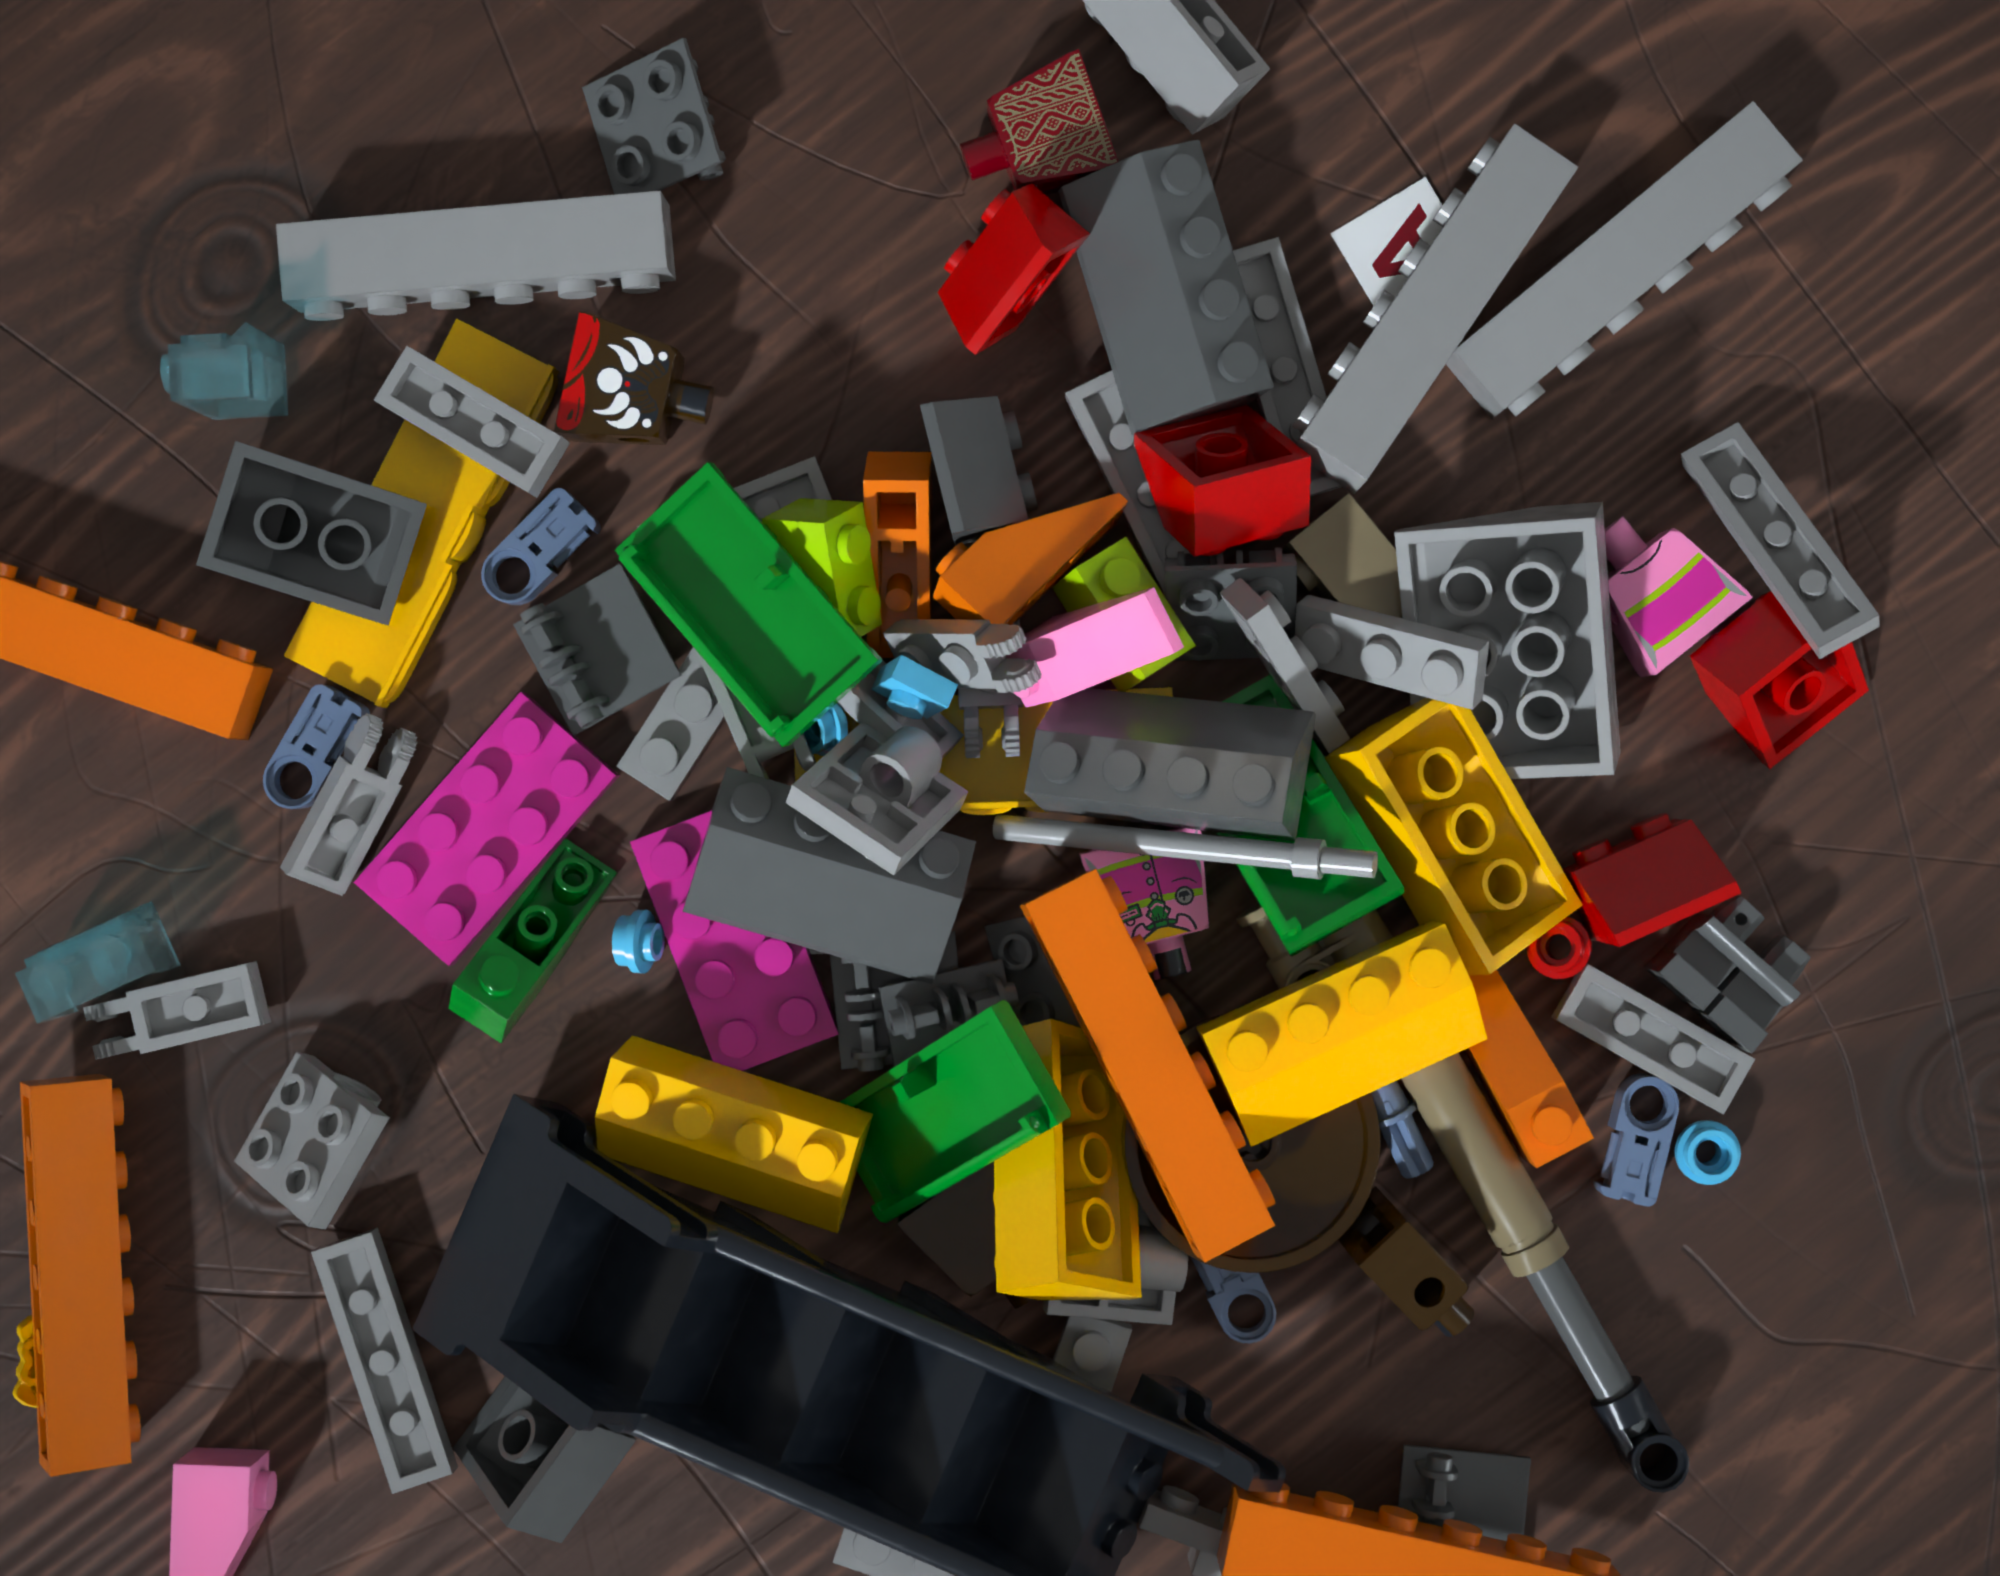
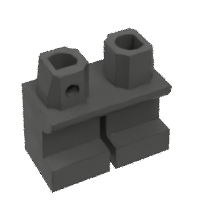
[1644,896,1811,1054]

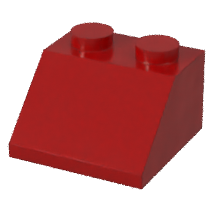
[937,183,1090,355]
[1134,405,1311,557]
[1690,591,1869,769]
[1562,813,1741,947]

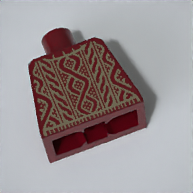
[960,49,1119,194]

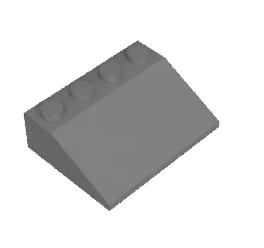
[1394,502,1621,779]

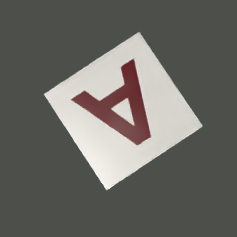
[1330,177,1443,306]

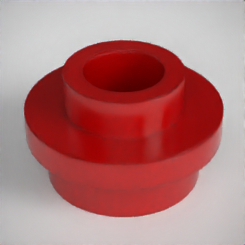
[1526,916,1592,979]

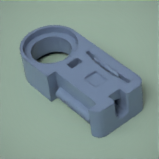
[481,488,601,605]
[263,684,370,809]
[1593,1073,1679,1207]
[1190,1256,1276,1343]

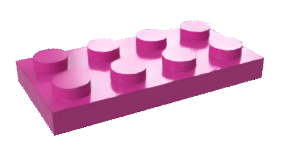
[353,692,620,966]
[630,811,839,1071]

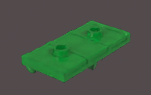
[615,462,883,747]
[1217,674,1405,957]
[839,1000,1071,1223]

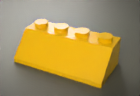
[1324,698,1583,975]
[1196,920,1488,1147]
[993,1019,1142,1300]
[595,1035,873,1233]

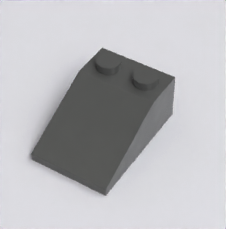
[196,441,427,626]

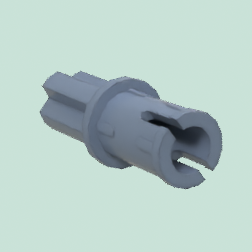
[1371,1081,1433,1179]

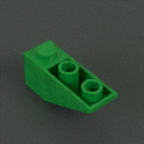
[449,838,617,1044]

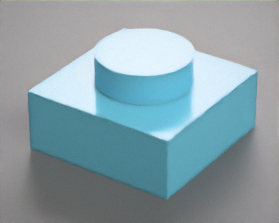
[871,655,958,719]

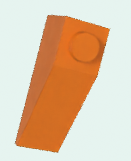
[863,451,932,658]
[933,493,1128,625]
[1465,970,1594,1168]

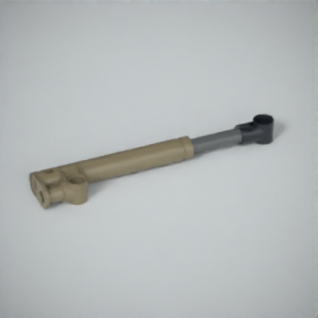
[1236,903,1689,1493]

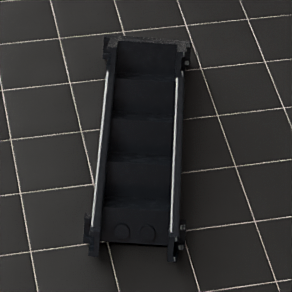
[413,1094,1286,1576]

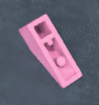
[1005,587,1184,708]
[169,1447,277,1576]

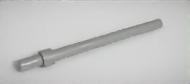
[993,814,1378,879]

